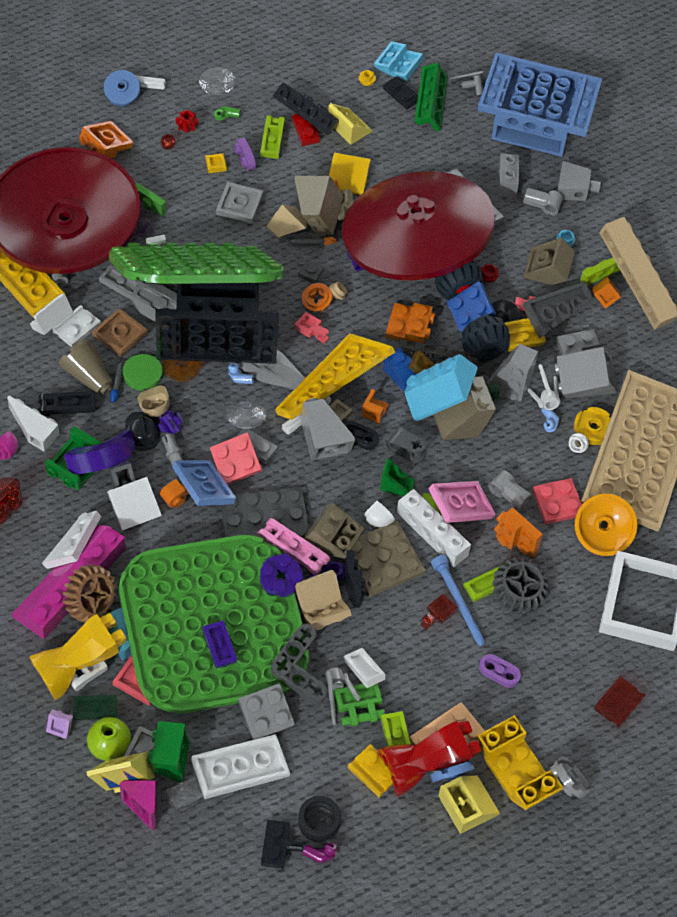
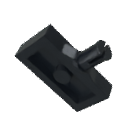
[261,820,304,869]

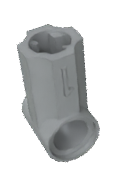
[523,187,563,216]
[488,470,531,509]

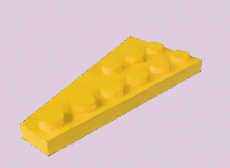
[275,333,395,420]

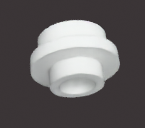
[569,433,589,453]

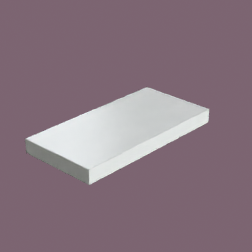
[191,734,290,799]

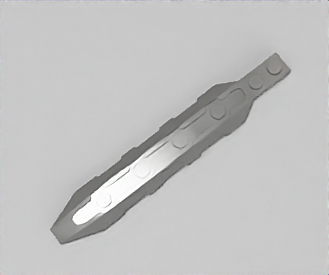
[99,264,305,389]

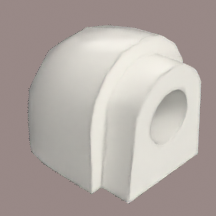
[364,501,395,528]

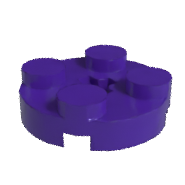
[259,554,303,598]

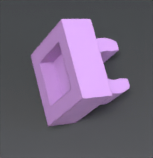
[46,709,73,739]

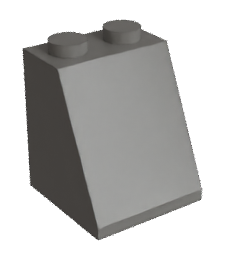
[555,347,617,398]
[300,398,355,461]

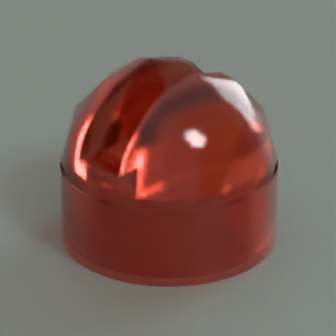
[161,134,175,150]

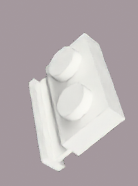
[52,305,101,347]

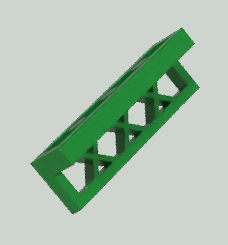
[415,62,448,131]

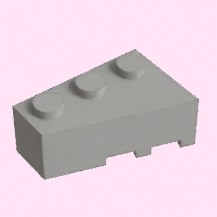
[486,344,538,402]

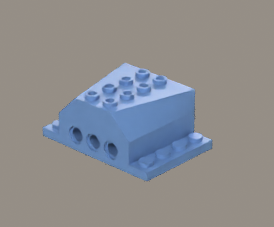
[478,53,602,157]

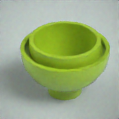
[87,717,132,761]

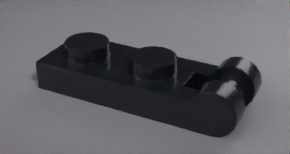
[38,391,96,417]

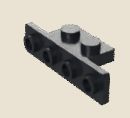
[273,82,338,135]

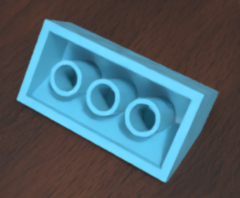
[405,354,478,421]

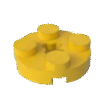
[573,407,610,445]

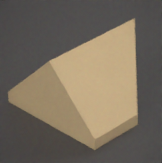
[267,205,307,239]

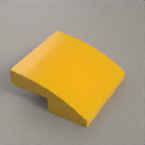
[329,153,371,196]

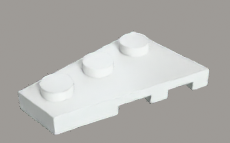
[42,511,101,569]

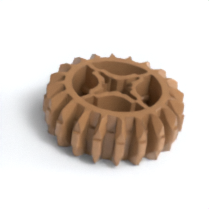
[62,564,118,622]

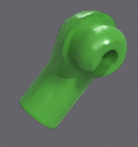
[214,106,241,121]

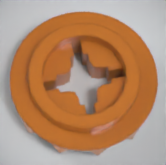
[302,283,333,313]

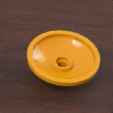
[574,494,637,556]

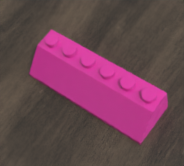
[11,525,126,640]

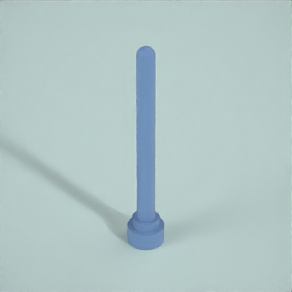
[431,555,485,646]

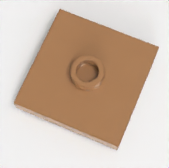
[92,308,148,357]

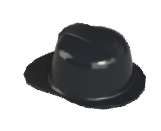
[125,412,160,452]

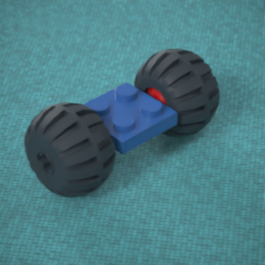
[435,260,510,362]

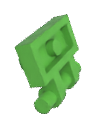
[334,683,385,727]

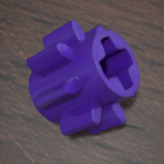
[158,410,184,434]

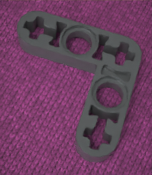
[271,624,327,704]

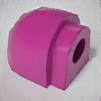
[0,431,18,460]

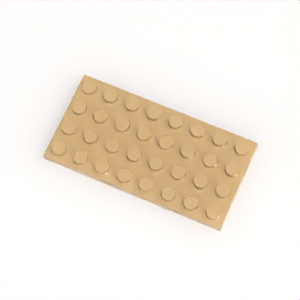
[581,370,677,532]

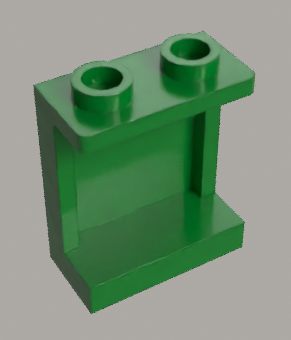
[44,426,102,491]

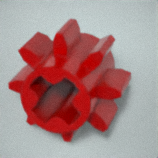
[176,110,199,133]

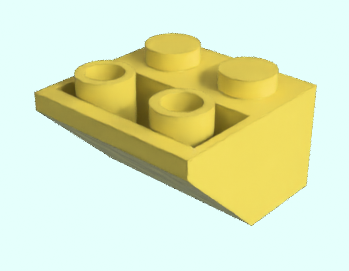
[438,775,500,834]

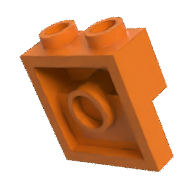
[79,121,134,159]
[385,303,435,346]
[494,507,543,558]

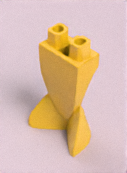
[29,613,127,700]

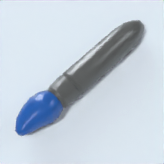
[110,362,124,403]

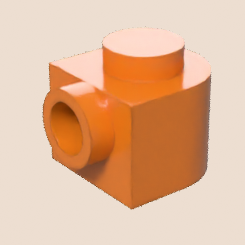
[160,479,189,508]

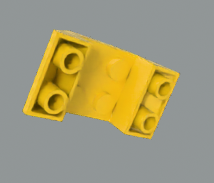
[477,715,563,810]

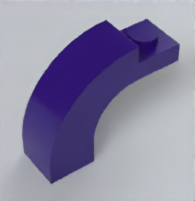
[64,430,136,474]

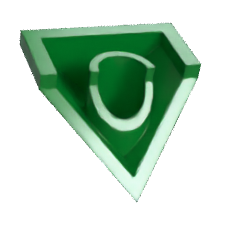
[380,458,415,496]

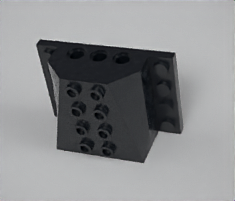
[155,283,279,364]

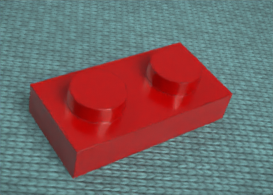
[292,114,320,146]

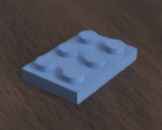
[172,460,236,506]

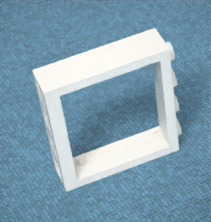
[599,551,677,651]

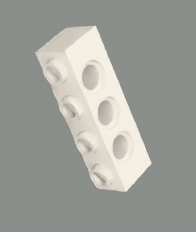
[397,489,471,568]

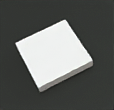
[107,477,162,530]

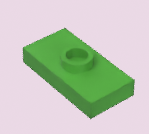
[135,183,166,216]

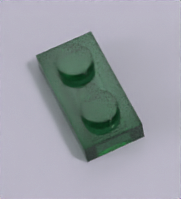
[73,695,118,720]

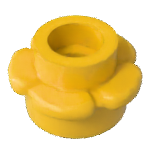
[358,70,376,86]

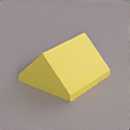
[328,103,373,145]

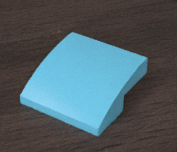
[374,41,424,82]

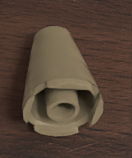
[59,339,113,395]

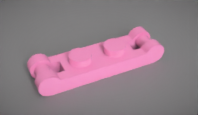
[257,518,330,576]

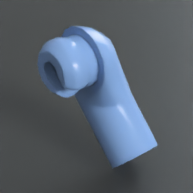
[228,363,254,384]
[541,407,559,432]

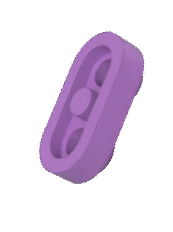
[234,137,256,171]
[479,654,521,688]

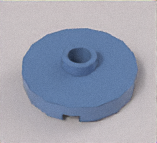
[104,70,140,106]
[430,761,475,783]

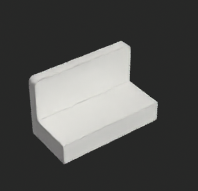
[30,294,73,335]

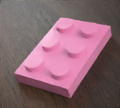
[428,481,496,523]

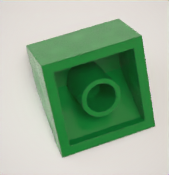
[148,721,190,783]

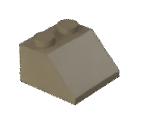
[523,238,575,285]

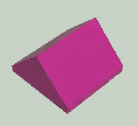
[120,781,157,830]

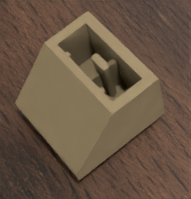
[303,502,364,558]

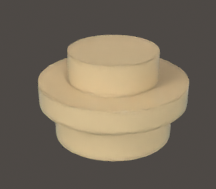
[329,282,347,300]

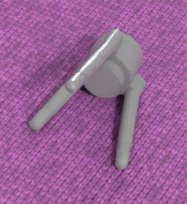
[325,668,360,725]

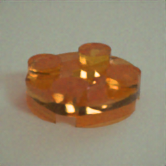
[162,360,201,382]

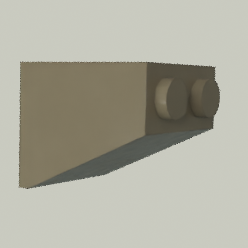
[295,176,343,236]
[433,376,496,440]

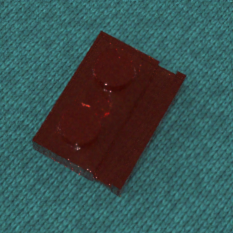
[594,676,646,728]

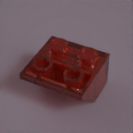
[0,477,23,525]

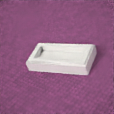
[344,648,385,688]

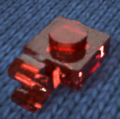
[420,594,458,630]

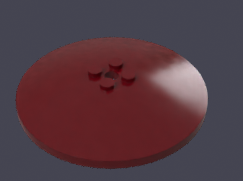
[0,147,140,274]
[342,171,495,281]

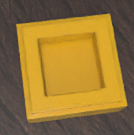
[205,153,227,173]

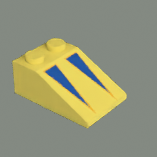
[86,751,155,793]

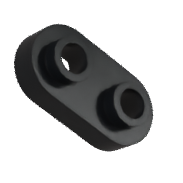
[343,421,379,450]

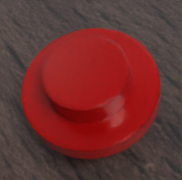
[481,264,499,282]

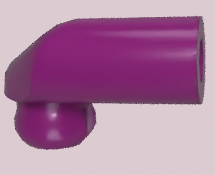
[302,843,337,863]

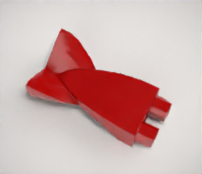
[377,721,481,797]

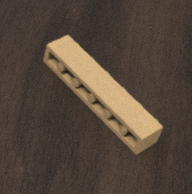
[599,217,677,330]

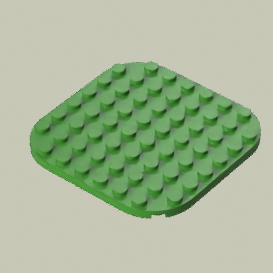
[109,242,284,284]
[119,535,309,713]

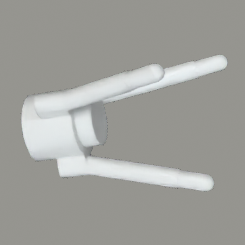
[527,364,561,410]

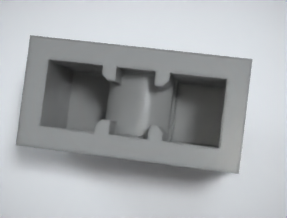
[497,153,519,197]

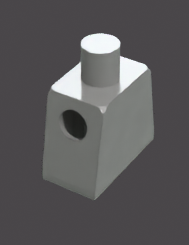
[557,161,601,201]

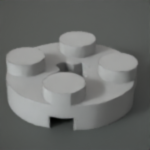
[550,756,590,799]

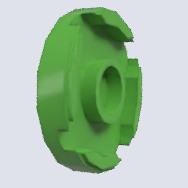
[123,354,162,391]

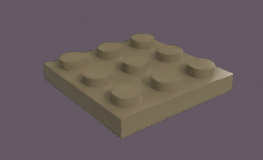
[351,521,426,597]

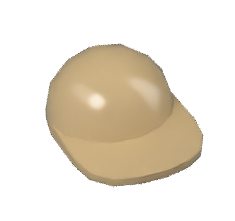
[138,385,170,418]

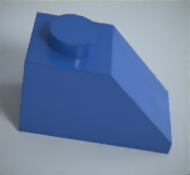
[383,347,415,392]

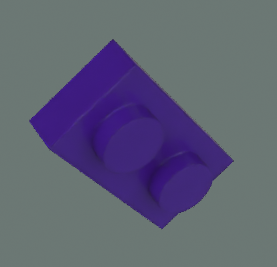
[202,621,237,669]

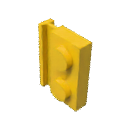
[505,318,546,352]
[347,744,393,798]

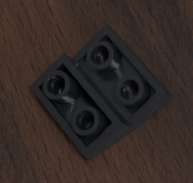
[344,550,366,608]

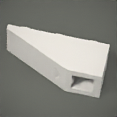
[7,396,60,452]

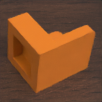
[592,276,621,309]
[361,389,389,424]

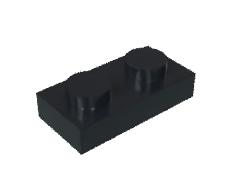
[383,76,418,110]

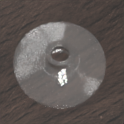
[199,66,235,95]
[226,400,266,429]

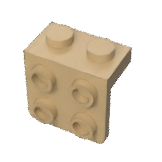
[295,570,352,630]

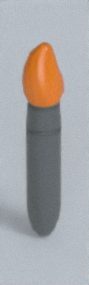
[290,236,337,245]

